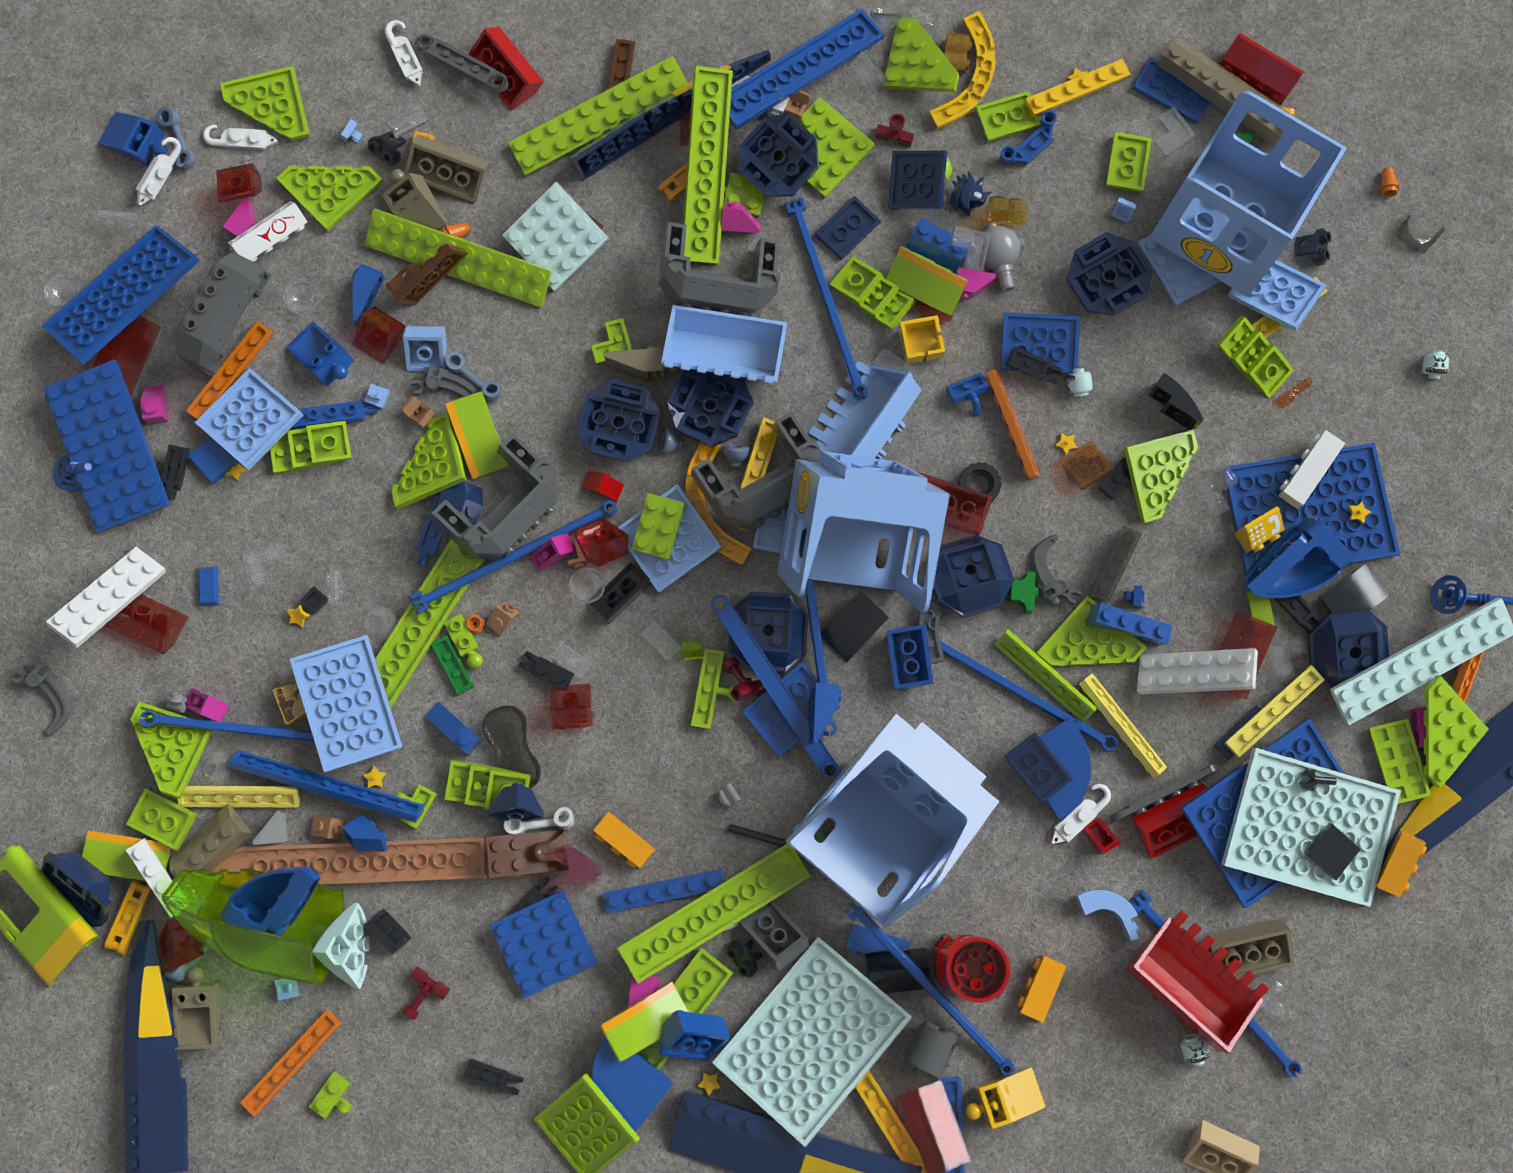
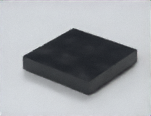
[1304,823,1361,880]

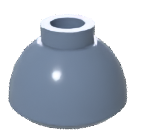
[658,427,683,454]
[723,444,750,466]

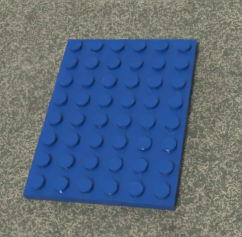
[1222,443,1400,577]
[1180,718,1344,908]

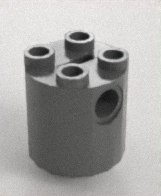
[905,1020,958,1081]

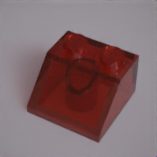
[216,163,262,203]
[352,306,406,364]
[573,518,628,567]
[550,683,593,730]
[158,911,204,972]

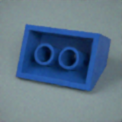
[905,218,971,274]
[887,624,934,691]
[659,1010,731,1061]

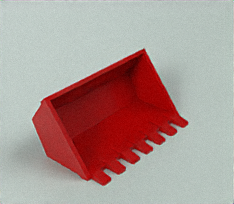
[1125,911,1269,1053]

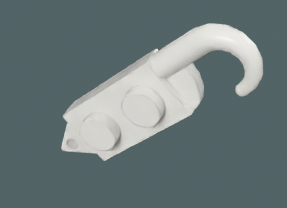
[203,125,278,150]

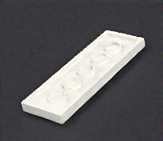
[46,547,166,648]
[1137,648,1258,694]

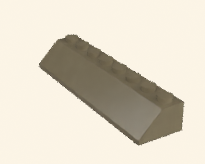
[1158,37,1298,146]

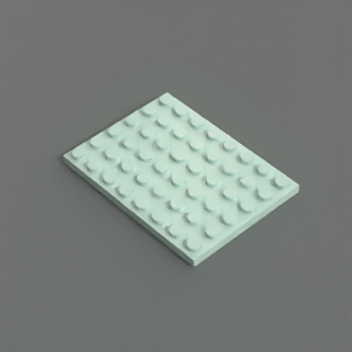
[1221,747,1401,907]
[712,937,912,1147]

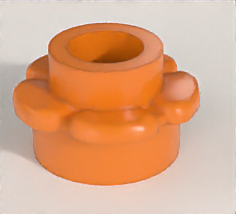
[466,614,485,633]

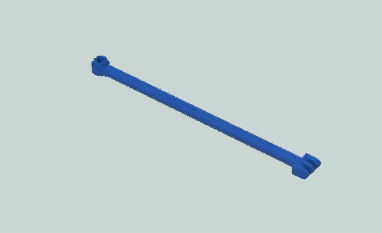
[784,197,868,400]
[408,500,617,615]
[799,528,837,737]
[940,641,1118,752]
[140,710,315,742]
[1129,890,1302,1077]
[843,902,1014,1076]

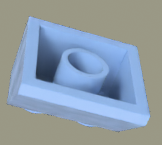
[403,326,447,371]

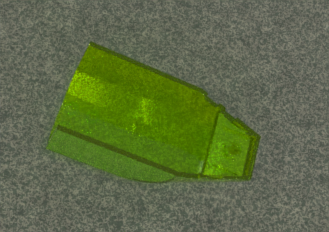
[161,869,344,985]

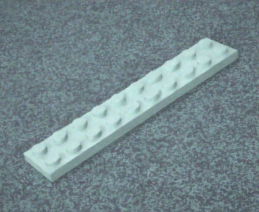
[1330,597,1513,725]

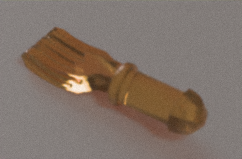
[1276,378,1312,409]

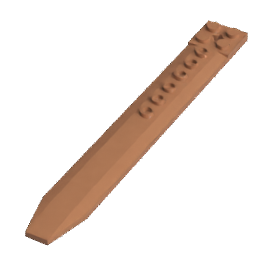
[204,838,522,887]

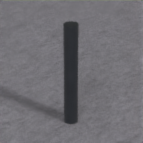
[728,824,787,847]

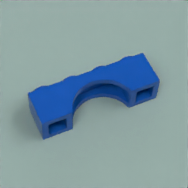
[1087,603,1173,646]

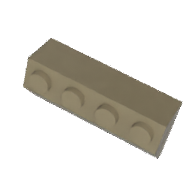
[404,134,490,203]
[169,804,253,888]
[1203,919,1295,978]

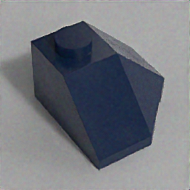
[434,481,483,525]
[487,783,544,822]

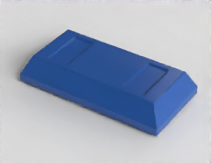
[198,566,219,606]

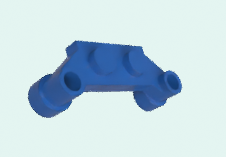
[1000,110,1057,166]

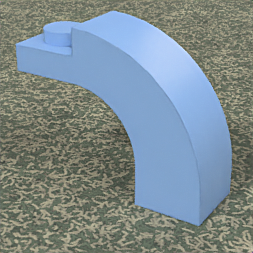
[1074,890,1139,941]

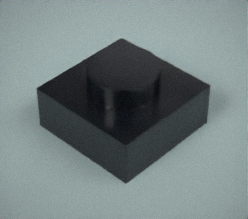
[301,586,329,614]

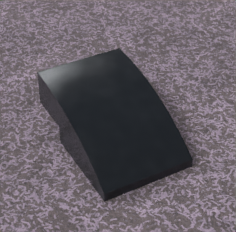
[1148,373,1204,430]
[1319,564,1391,613]
[821,590,889,662]

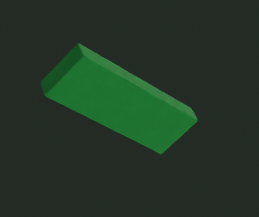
[431,635,475,696]

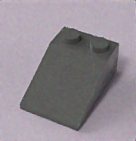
[738,900,809,972]

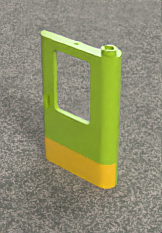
[0,845,98,987]

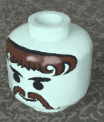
[1422,351,1449,379]
[1067,368,1093,397]
[1180,1033,1210,1066]

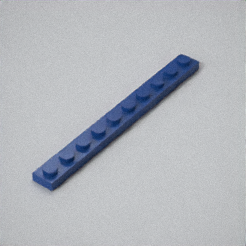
[229,750,424,822]

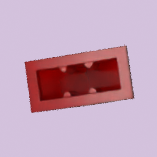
[581,470,624,502]
[1083,818,1121,854]

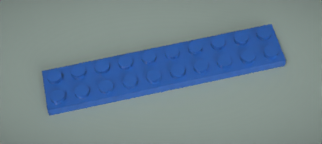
[729,9,885,130]

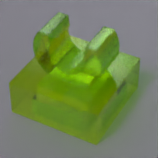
[682,637,703,661]

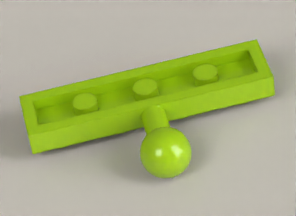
[691,648,736,730]

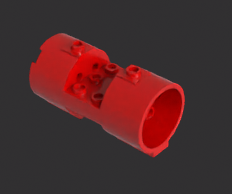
[931,934,1010,1003]

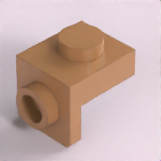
[783,90,810,122]
[401,396,435,428]
[567,537,590,569]
[485,602,519,636]
[310,816,345,840]

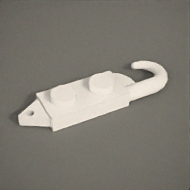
[384,20,423,86]
[136,137,181,205]
[1051,784,1111,844]

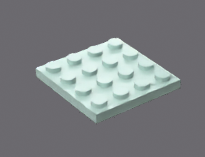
[502,182,610,291]

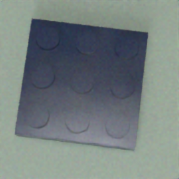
[888,150,947,209]

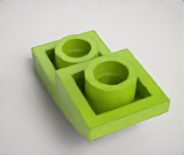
[1247,591,1275,633]

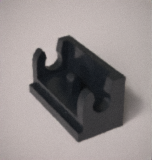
[365,909,412,954]

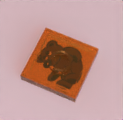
[1059,440,1114,491]

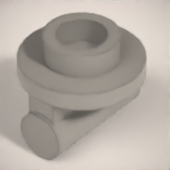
[166,692,187,713]
[719,783,741,807]

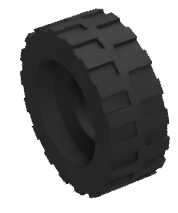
[958,462,1002,506]

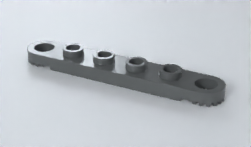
[415,33,509,93]
[1110,763,1218,823]

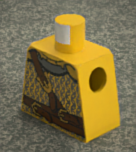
[273,684,307,726]

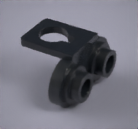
[368,131,407,166]
[1294,228,1331,266]
[726,940,763,977]

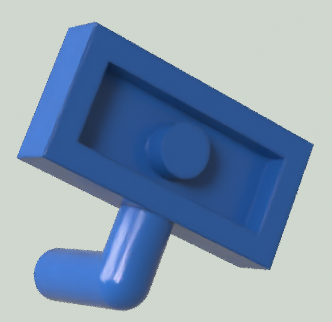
[946,373,990,416]

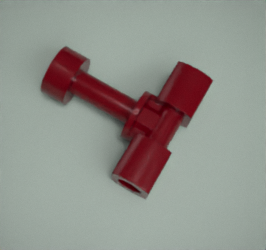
[875,113,914,147]
[722,657,767,701]
[401,966,451,1020]

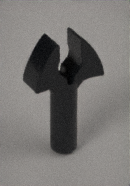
[1298,768,1337,791]

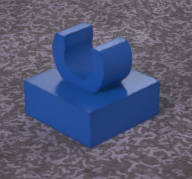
[1124,585,1145,608]

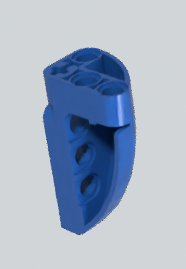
[1243,514,1354,598]
[220,866,321,950]

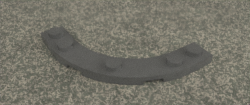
[919,570,975,665]

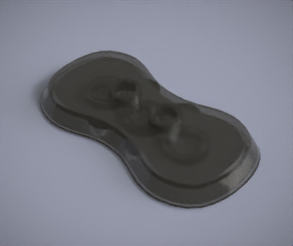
[482,705,541,789]

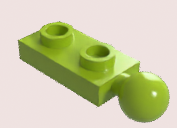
[444,614,483,669]

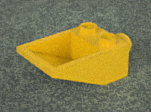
[966,1067,1045,1129]

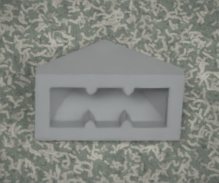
[252,810,288,845]

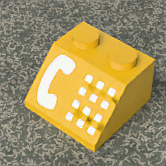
[1234,506,1285,553]

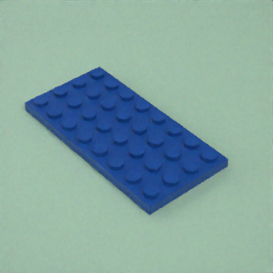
[42,224,200,365]
[43,360,171,533]

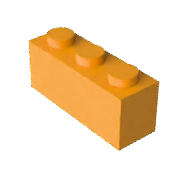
[593,811,656,869]
[1376,830,1427,897]
[1017,955,1067,1023]

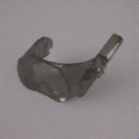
[1396,215,1445,253]

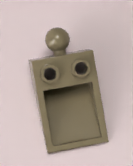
[382,169,448,231]
[604,346,679,382]
[172,967,221,1050]

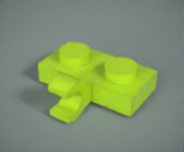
[396,784,437,829]
[309,1072,353,1119]

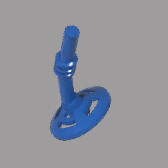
[53,455,92,492]
[1430,575,1513,614]

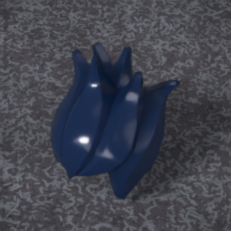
[950,172,992,216]

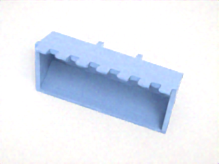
[661,305,787,383]
[808,361,922,459]

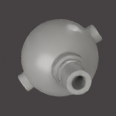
[971,222,1025,292]

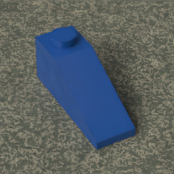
[353,263,385,327]
[809,683,842,745]
[425,702,483,755]
[845,923,911,956]

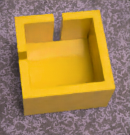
[898,315,945,365]

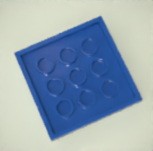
[490,889,598,998]

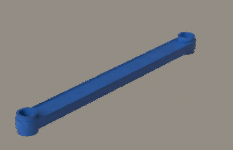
[711,595,839,778]

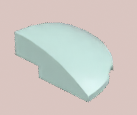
[312,903,370,989]

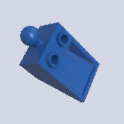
[98,111,167,166]
[286,321,355,387]

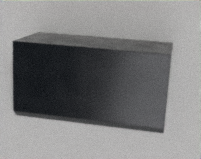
[589,562,652,624]
[865,948,930,994]

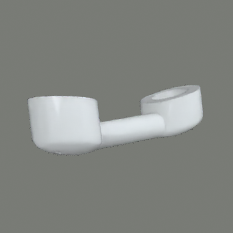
[504,807,574,835]

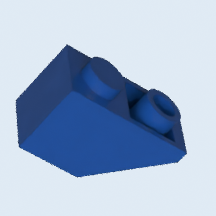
[342,814,388,852]

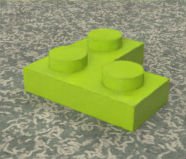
[591,318,632,365]

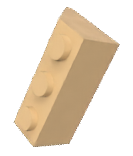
[1182,1120,1260,1173]

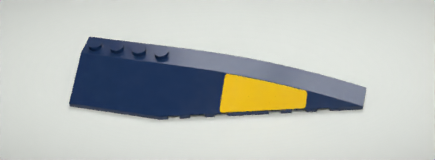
[568,50,771,181]
[1379,702,1513,874]
[124,920,189,1173]
[669,1090,922,1173]

